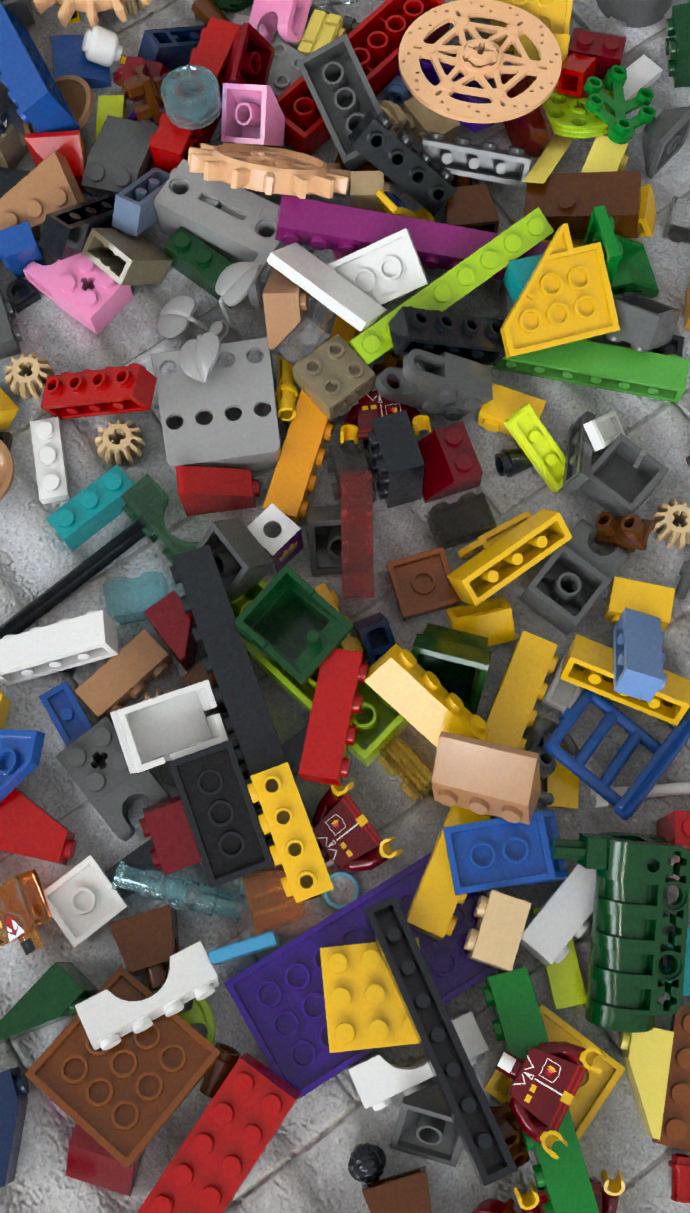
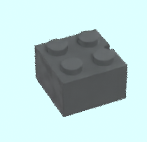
[605,291,682,352]
[578,433,669,517]

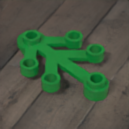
[584,65,656,144]

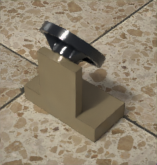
[0,111,29,169]

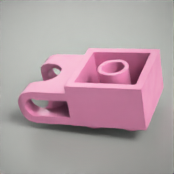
[248,0,312,43]
[23,253,134,335]

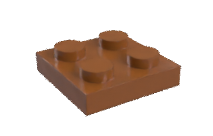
[386,546,461,621]

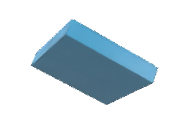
[208,931,281,965]

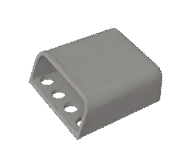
[150,337,282,479]

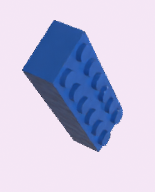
[0,0,80,133]

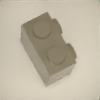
[292,334,375,421]

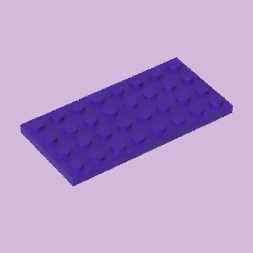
[224,852,518,1100]

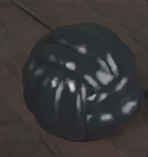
[348,1143,386,1183]

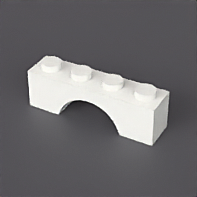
[75,941,219,1051]
[348,1010,489,1112]

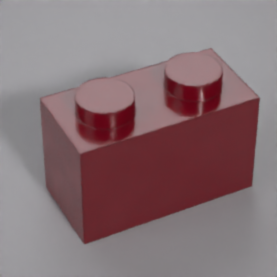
[139,795,202,875]

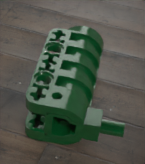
[550,832,690,1033]

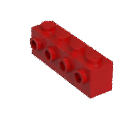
[41,363,157,420]
[298,648,369,787]

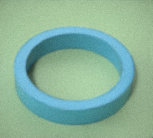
[323,872,359,909]

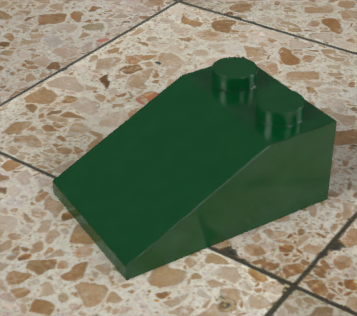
[0,962,98,1043]

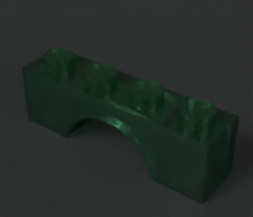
[121,473,199,565]

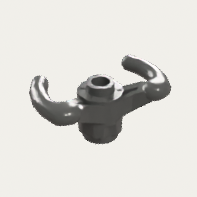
[526,717,579,805]

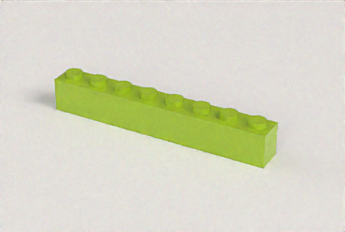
[347,207,554,365]

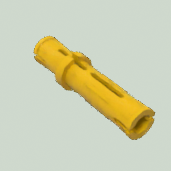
[275,348,298,421]

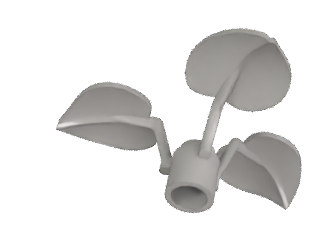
[157,262,262,384]

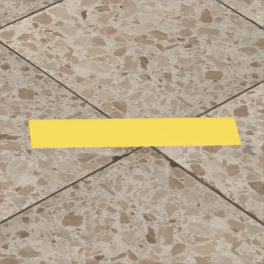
[523,134,575,184]

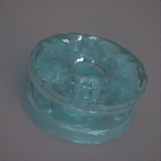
[160,65,222,130]

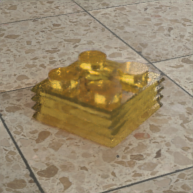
[378,735,433,802]

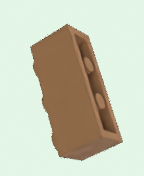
[75,629,173,721]

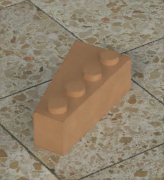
[0,151,85,235]

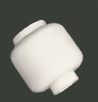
[81,25,123,67]

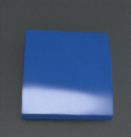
[51,35,111,89]

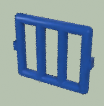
[544,689,662,807]

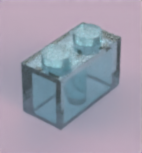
[103,571,169,626]

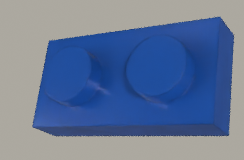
[39,681,93,747]

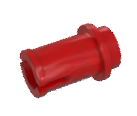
[668,1153,690,1203]

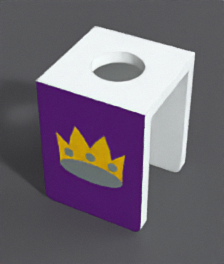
[247,503,304,573]

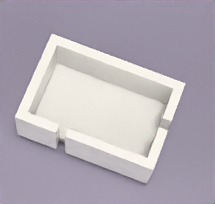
[110,680,228,774]

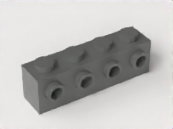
[418,131,531,188]

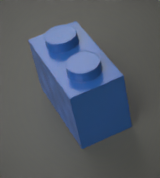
[0,221,47,279]

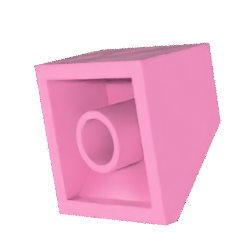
[221,83,285,146]

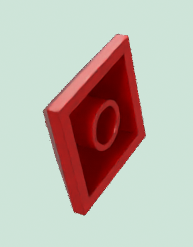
[24,130,88,193]

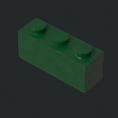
[163,226,233,309]

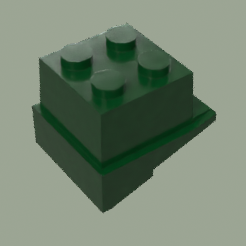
[665,2,690,88]
[234,565,354,685]
[411,623,492,715]

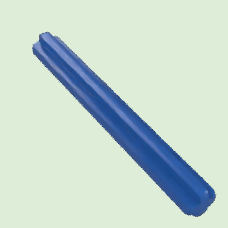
[614,708,690,820]

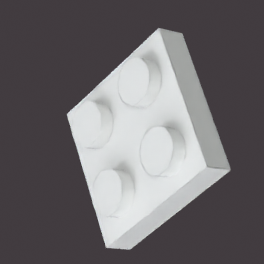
[38,855,130,948]

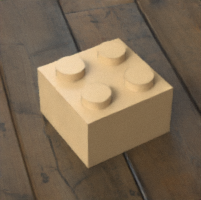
[463,890,532,971]

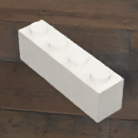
[0,610,119,686]
[520,862,596,966]

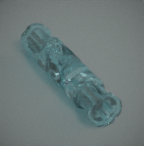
[111,860,245,923]

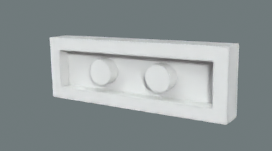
[30,417,71,504]

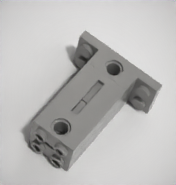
[153,159,313,310]

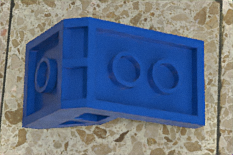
[443,810,568,896]

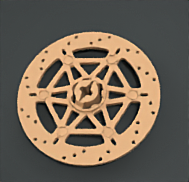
[398,0,562,124]

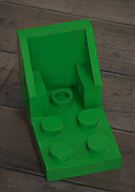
[582,205,659,298]

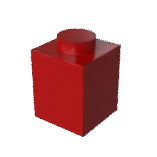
[557,52,596,98]

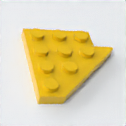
[500,223,620,358]

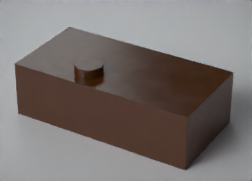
[523,171,641,240]

